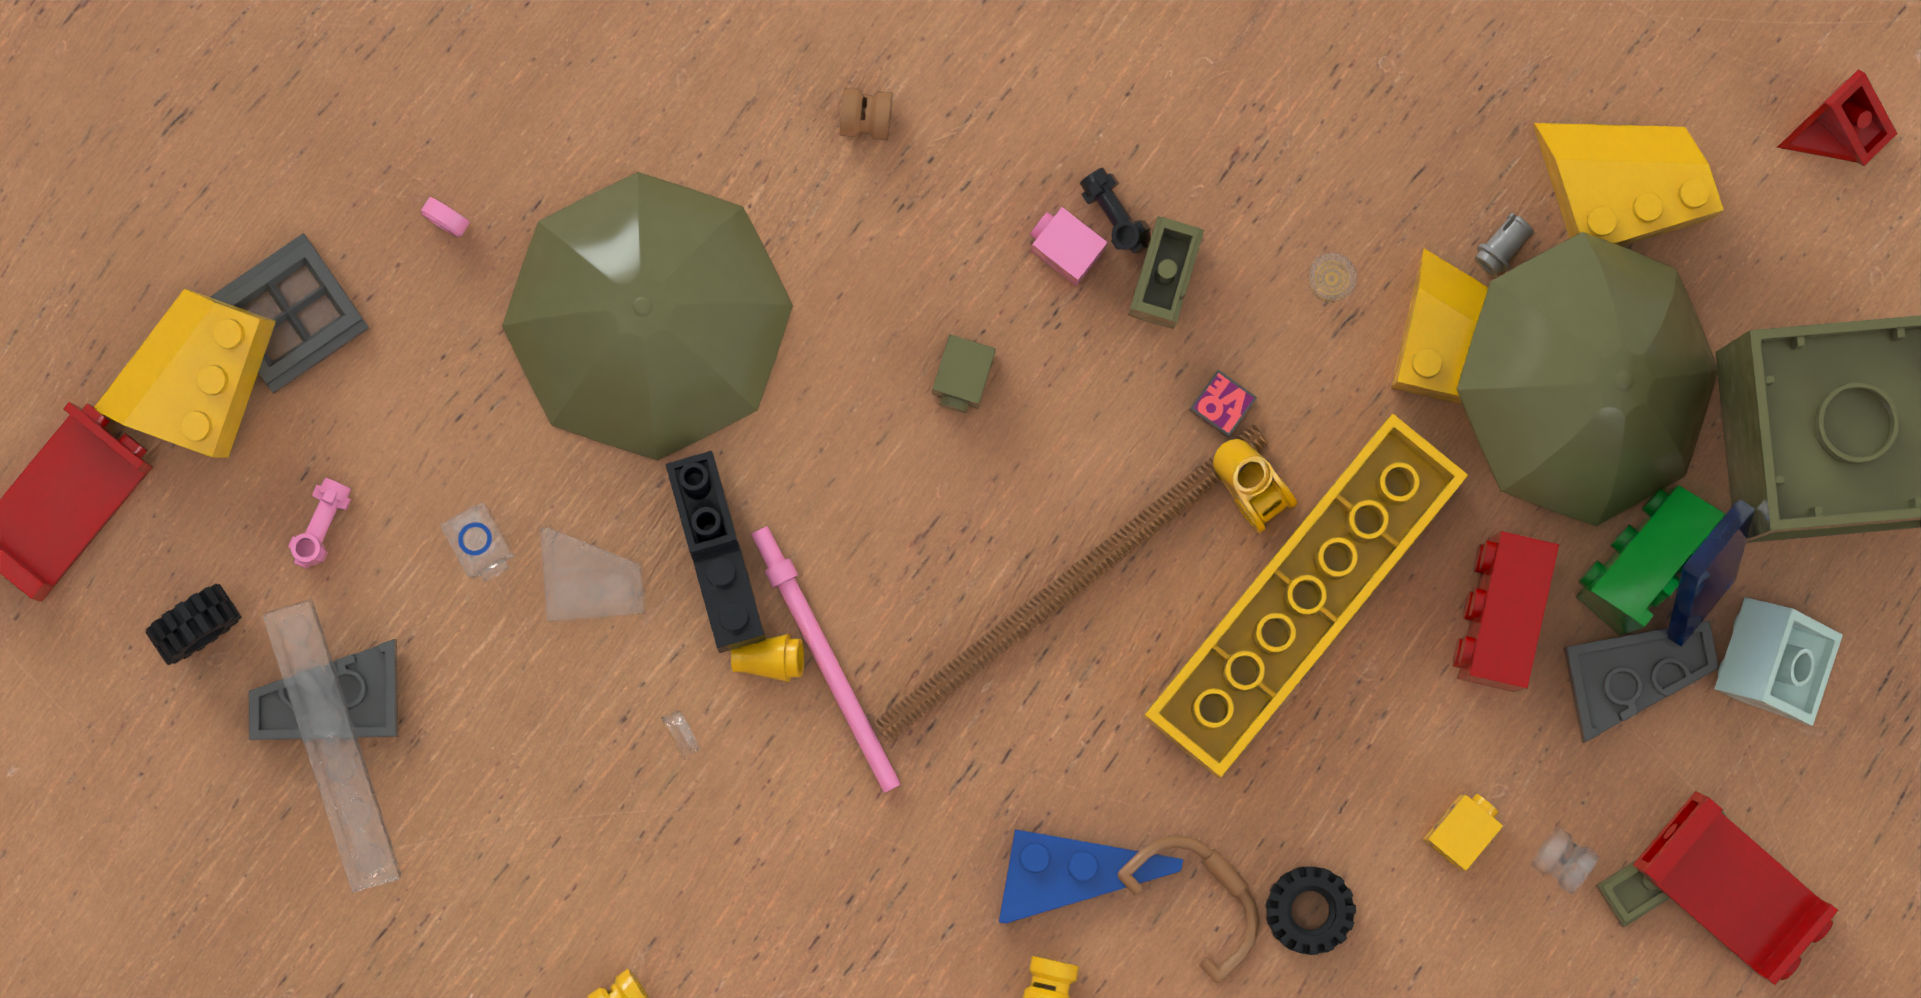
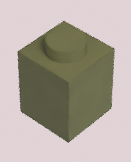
[932,334,996,413]

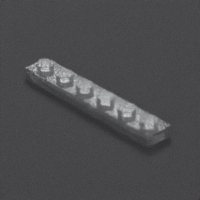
[262,599,401,893]

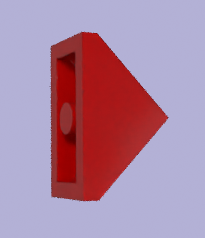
[1776,69,1898,166]

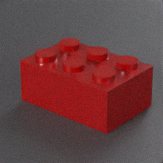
[1452,531,1559,692]

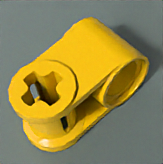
[1213,439,1298,534]

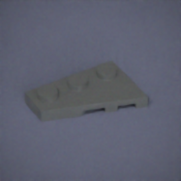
[1564,621,1719,743]
[249,639,398,740]

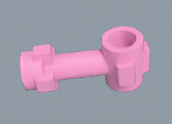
[288,478,351,569]

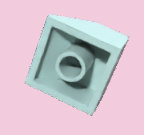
[1714,597,1843,726]

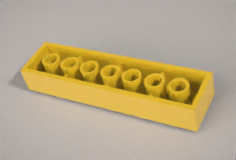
[1142,413,1468,778]

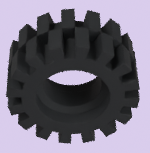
[145,584,242,665]
[1265,866,1356,955]

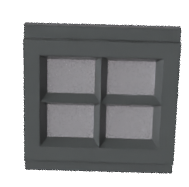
[210,233,369,393]

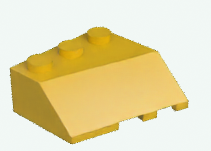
[1533,123,1724,246]
[1391,248,1489,405]
[95,289,276,458]

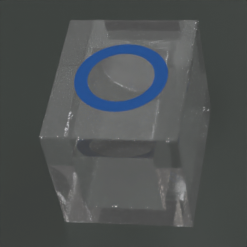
[440,502,515,582]

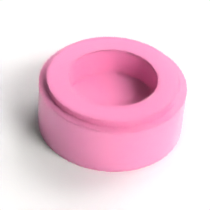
[420,197,470,238]

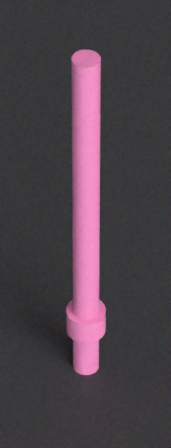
[751,526,901,793]

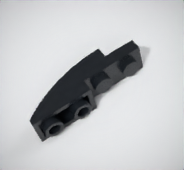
[665,451,766,653]

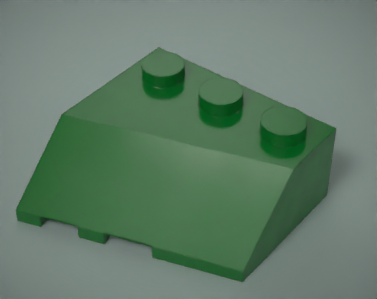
[1576,485,1732,635]

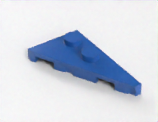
[999,829,1183,923]

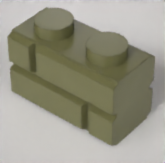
[1128,216,1204,329]

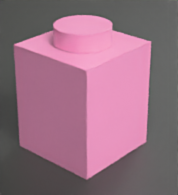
[1030,207,1108,287]

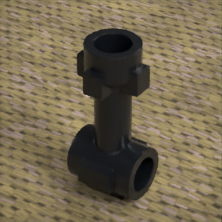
[1080,168,1151,253]

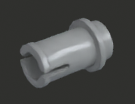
[1474,213,1534,276]

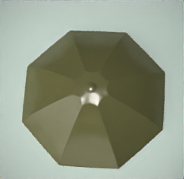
[502,172,793,461]
[1457,232,1718,526]

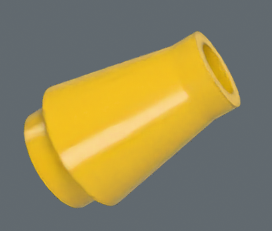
[731,634,804,682]

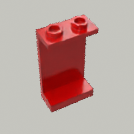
[0,402,153,602]
[1633,791,1839,985]

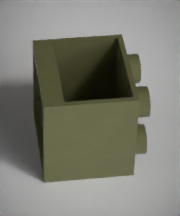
[1715,315,1921,544]

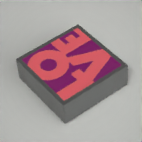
[1189,370,1257,438]

